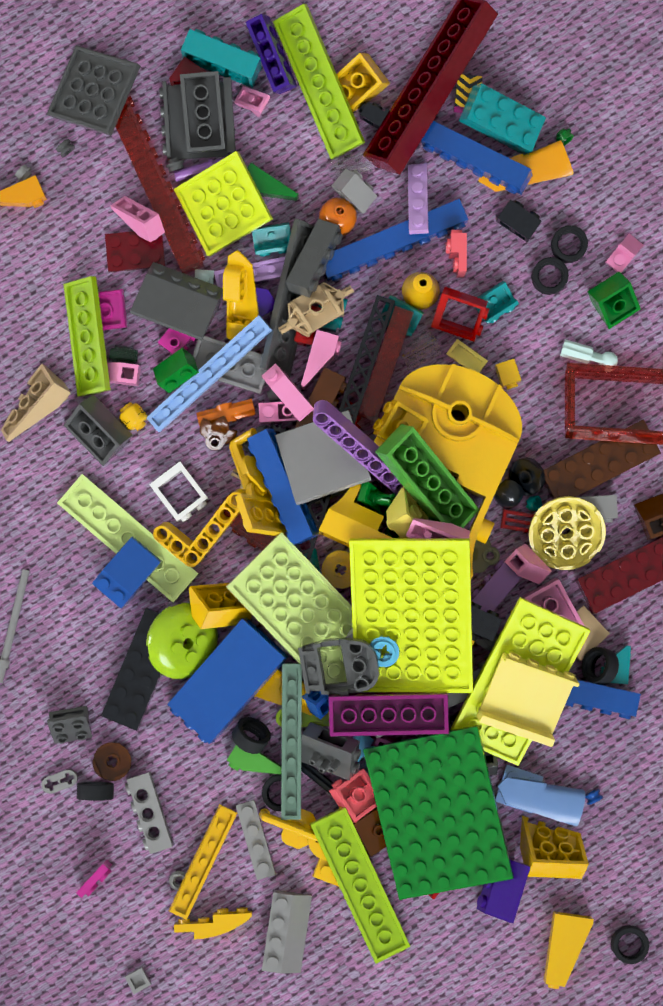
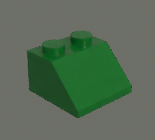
[587,272,641,329]

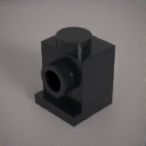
[359,102,389,129]

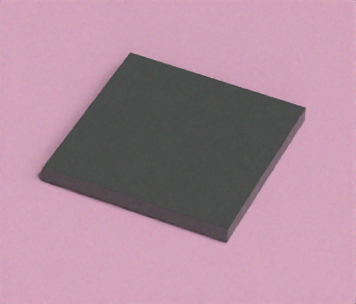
[47,45,141,136]

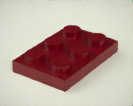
[105,231,165,273]

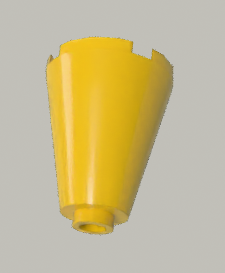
[402,272,440,309]

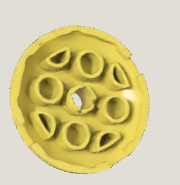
[528,496,606,570]

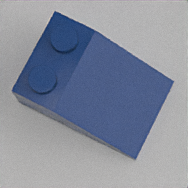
[92,536,162,608]

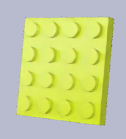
[174,151,273,256]

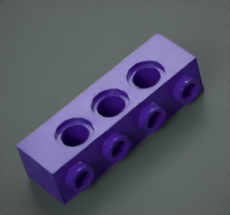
[245,14,297,94]

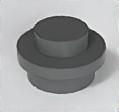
[165,157,184,172]

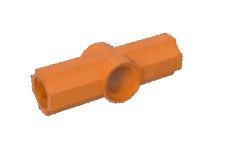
[196,399,256,426]

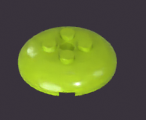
[146,602,218,679]

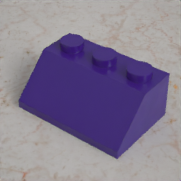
[476,857,530,923]

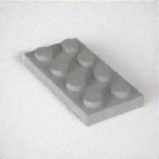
[193,336,267,395]

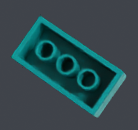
[181,29,262,88]
[459,83,546,154]

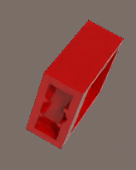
[431,287,489,342]

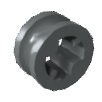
[56,139,75,158]

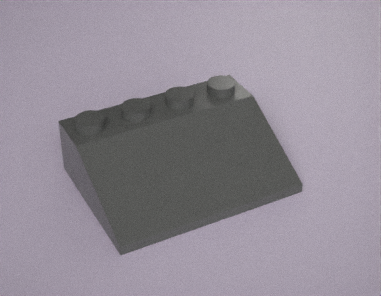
[130,262,223,341]

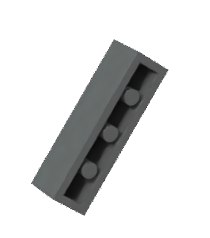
[286,219,342,298]

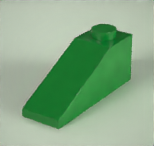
[247,163,299,201]

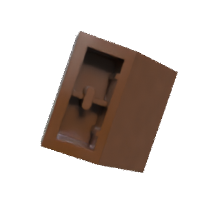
[634,494,663,540]

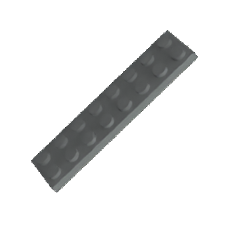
[260,219,314,378]

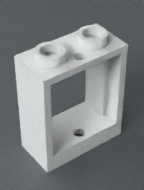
[149,462,208,522]

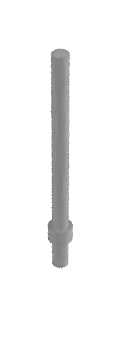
[0,569,30,683]

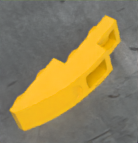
[174,907,252,940]

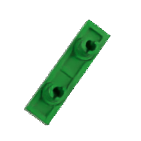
[357,482,396,521]

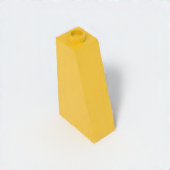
[544,911,594,989]

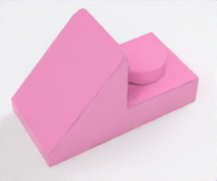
[234,86,270,117]
[605,233,644,273]

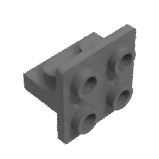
[47,706,92,744]

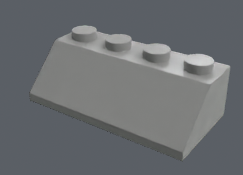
[262,890,312,974]

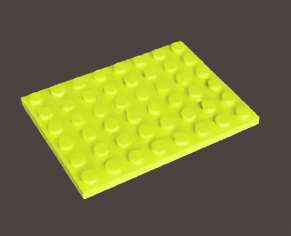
[349,538,473,693]

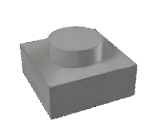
[125,966,152,994]

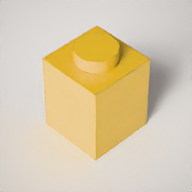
[495,359,521,390]

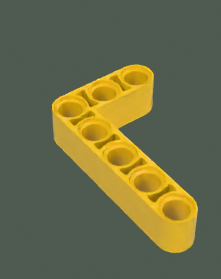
[153,488,245,567]

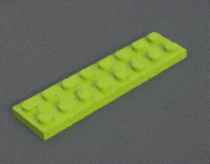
[273,4,365,159]
[310,807,411,964]

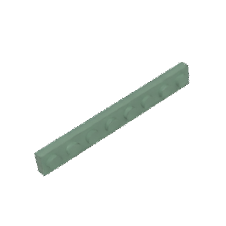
[281,663,302,820]

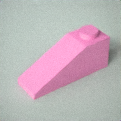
[110,196,165,242]
[262,363,314,421]
[406,518,470,538]

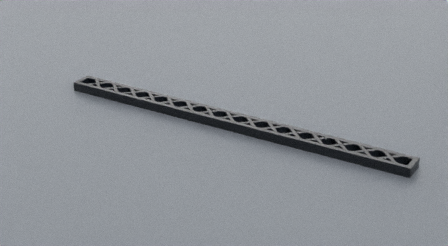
[294,295,395,561]

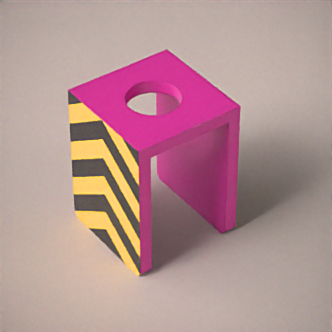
[453,74,483,113]

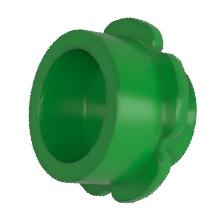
[556,128,574,146]

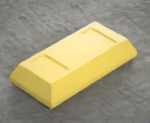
[446,339,488,373]

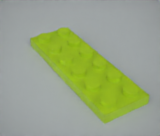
[63,276,111,397]

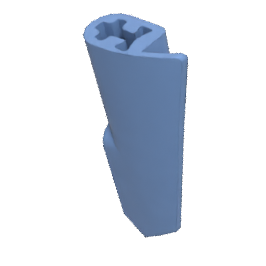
[497,777,586,826]

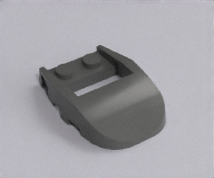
[298,638,379,696]

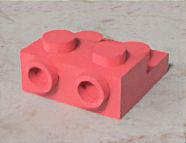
[445,230,467,278]
[329,768,377,823]

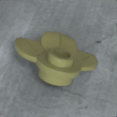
[472,539,500,573]

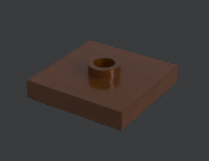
[353,807,386,857]

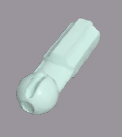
[560,339,618,370]

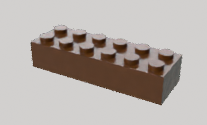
[544,419,661,500]

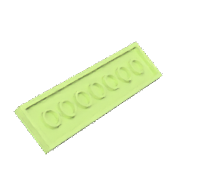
[57,474,199,603]

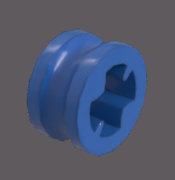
[585,789,603,805]

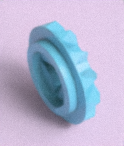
[370,636,399,667]

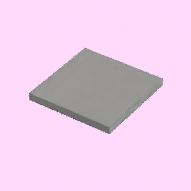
[275,410,371,505]

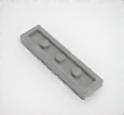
[236,800,276,880]

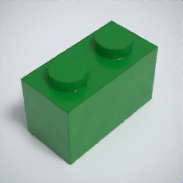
[153,348,199,393]

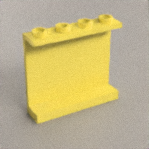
[477,652,579,747]

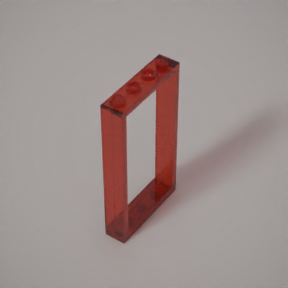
[565,363,663,445]

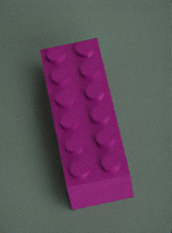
[329,692,449,736]

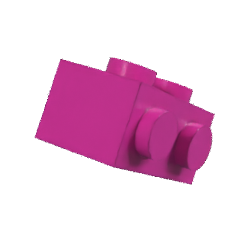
[158,328,196,354]

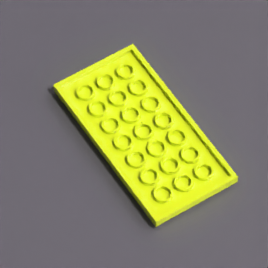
[450,597,590,766]

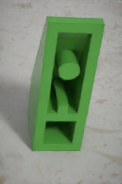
[227,745,281,774]

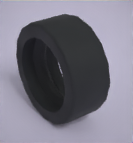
[551,225,588,263]
[531,257,569,295]
[581,647,619,685]
[232,717,271,754]
[262,774,281,812]
[77,782,114,801]
[611,925,649,964]

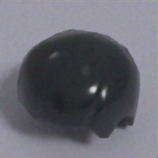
[494,479,524,508]

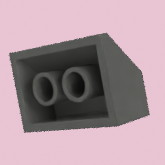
[63,395,133,466]

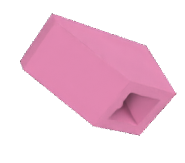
[107,362,141,386]
[258,402,298,424]
[505,543,552,584]

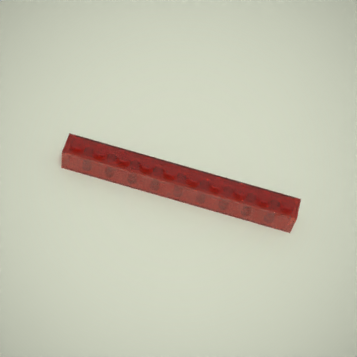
[115,96,206,274]

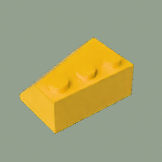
[520,816,589,879]

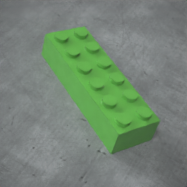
[375,424,480,528]

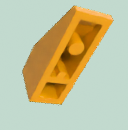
[0,175,47,208]

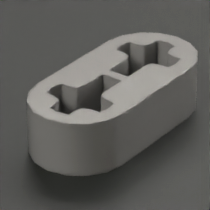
[41,769,78,794]

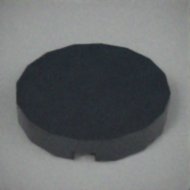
[509,457,545,496]

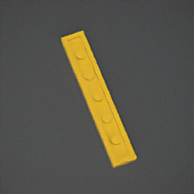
[168,804,237,920]

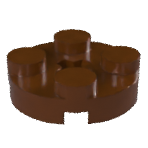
[92,742,132,781]

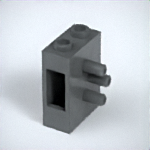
[301,722,361,780]

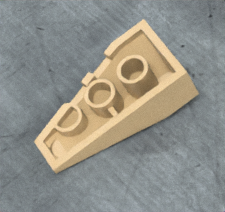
[1,364,71,442]

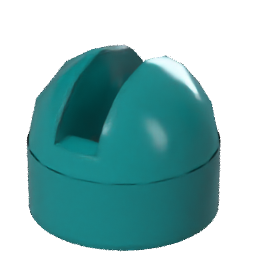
[526,496,542,511]

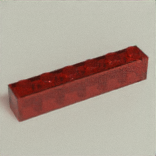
[358,306,415,422]

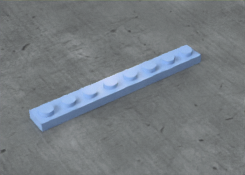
[147,315,272,432]

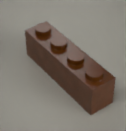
[294,367,348,429]

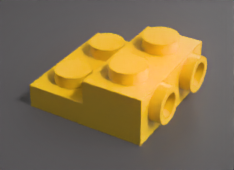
[373,399,429,441]

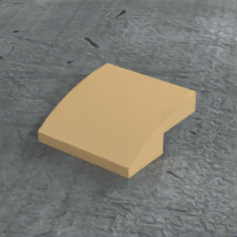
[576,605,610,662]

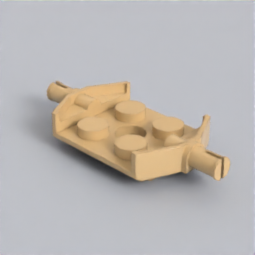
[278,282,354,337]

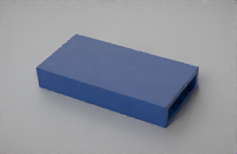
[167,617,289,744]

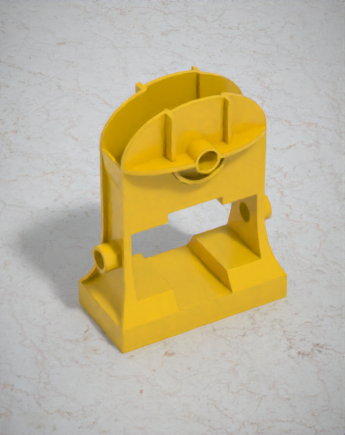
[319,364,522,579]

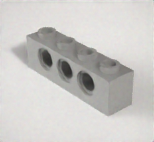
[125,771,174,854]

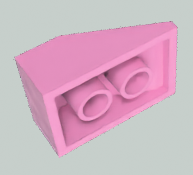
[301,330,342,390]
[522,578,584,626]

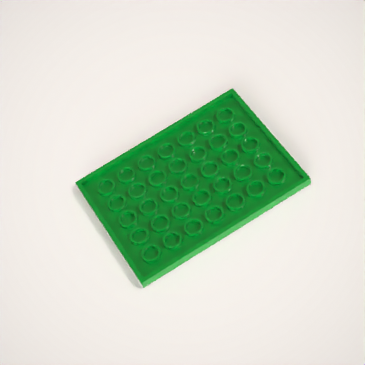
[363,725,514,900]

